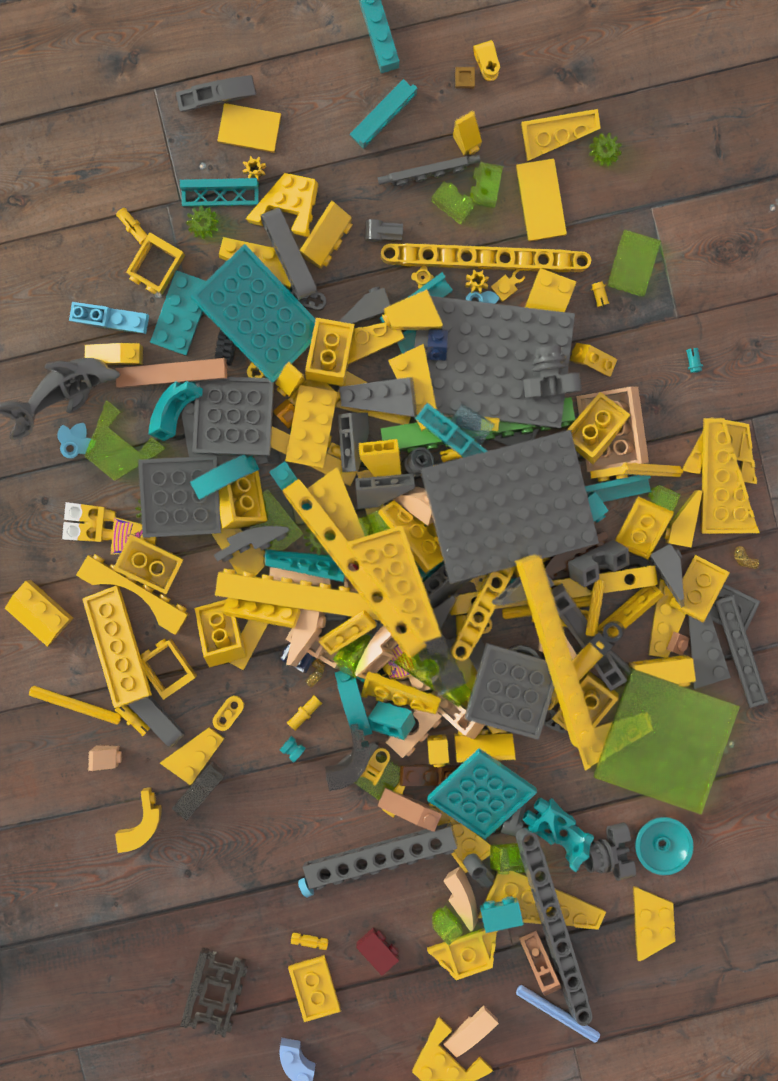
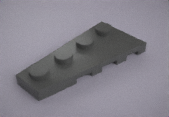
[339,377,417,417]
[688,612,731,689]

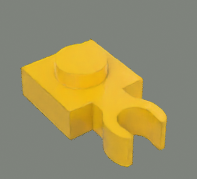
[490,270,525,302]

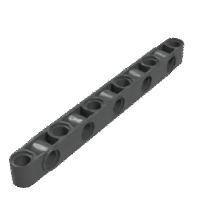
[516,828,593,1026]

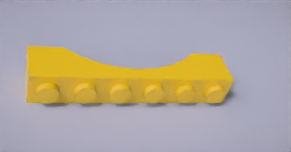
[76,554,189,635]

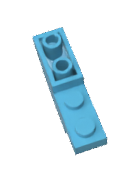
[69,302,149,334]

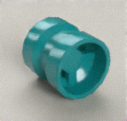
[279,736,306,763]

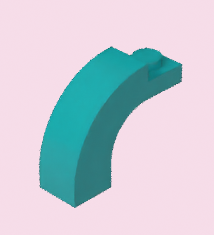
[148,381,203,441]
[190,454,259,499]
[335,667,373,739]

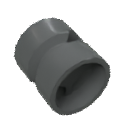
[401,447,434,480]

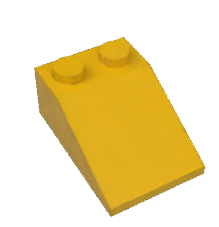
[525,268,576,312]
[305,318,354,386]
[566,392,630,465]
[113,534,183,594]
[195,599,246,667]
[628,655,696,686]
[552,671,619,731]

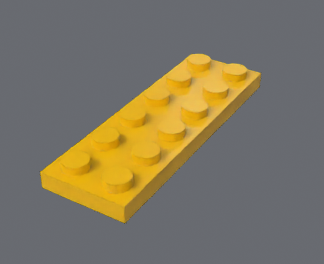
[82,585,152,708]

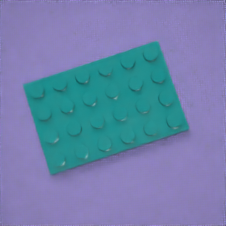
[190,244,316,383]

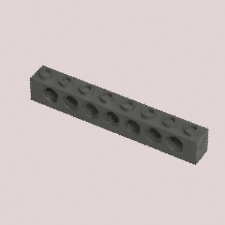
[303,822,458,890]

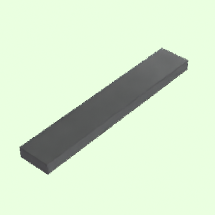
[715,594,768,708]

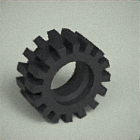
[215,329,235,366]

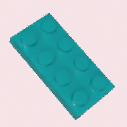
[150,270,206,356]

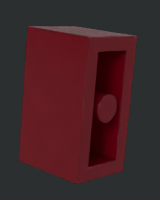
[356,927,399,976]

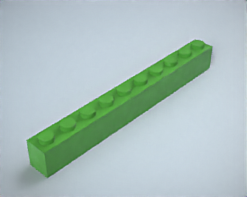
[380,397,575,455]

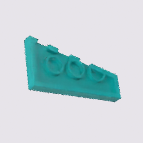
[264,550,345,582]

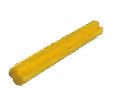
[621,462,683,477]

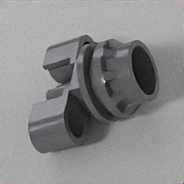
[523,345,582,398]
[583,822,636,881]

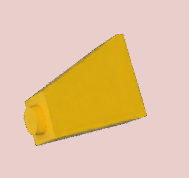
[382,290,443,330]
[359,439,401,477]

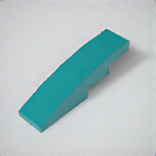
[415,403,487,458]

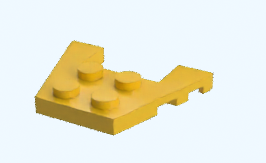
[246,173,318,237]
[682,417,757,484]
[412,1017,493,1081]

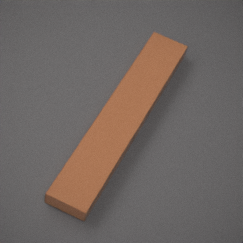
[115,358,227,388]

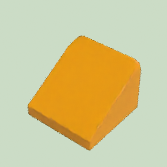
[273,399,295,428]

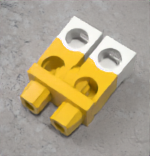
[62,502,117,542]

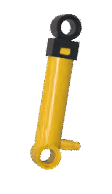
[548,621,625,710]

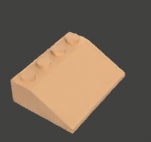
[576,387,649,472]

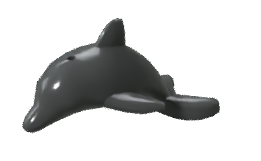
[0,357,120,440]

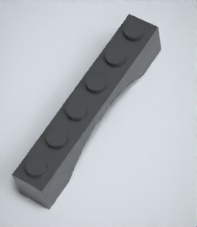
[551,583,627,691]

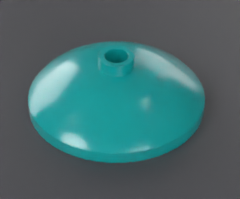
[635,817,694,875]

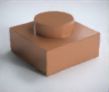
[667,632,690,656]

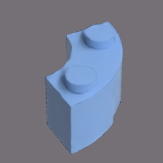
[280,1038,315,1081]

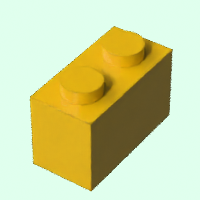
[427,734,449,767]

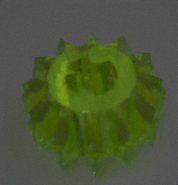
[589,133,622,166]
[186,205,219,239]
[303,528,335,555]

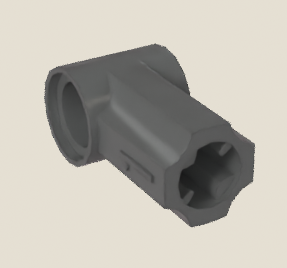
[365,219,403,242]
[500,802,527,837]
[463,853,495,888]

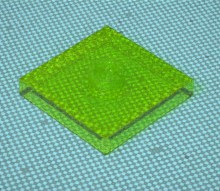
[353,750,400,801]

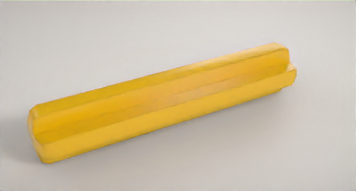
[586,580,605,637]

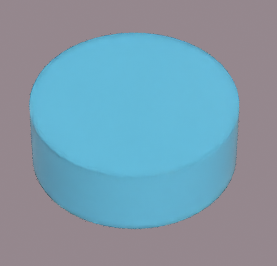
[298,877,314,898]

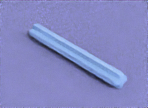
[516,985,600,1043]

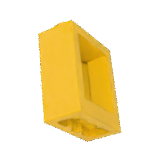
[126,232,185,295]
[140,638,197,700]

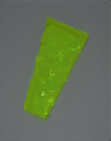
[393,642,472,707]

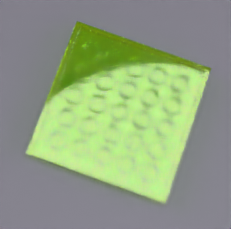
[593,669,740,814]

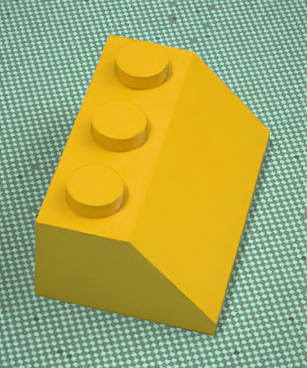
[300,201,353,269]
[219,471,267,529]
[5,580,73,647]
[454,729,515,762]

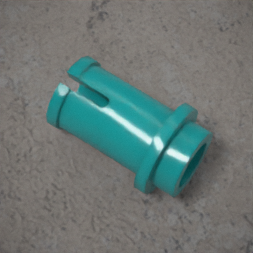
[686,348,703,373]

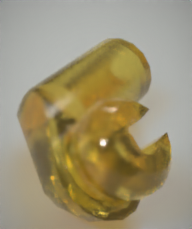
[734,546,759,569]
[305,659,326,687]

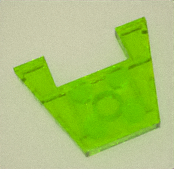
[84,400,166,481]

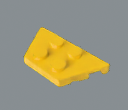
[633,886,675,961]
[427,928,497,980]

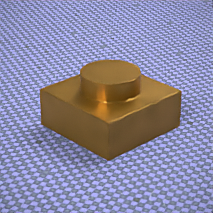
[455,67,475,89]

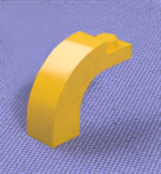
[115,787,162,853]

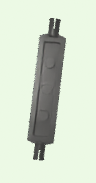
[377,154,480,186]

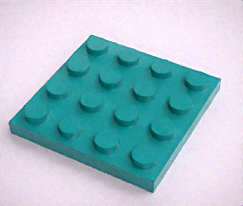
[427,748,537,839]

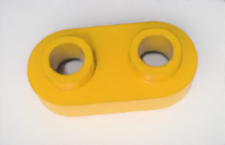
[213,696,244,731]

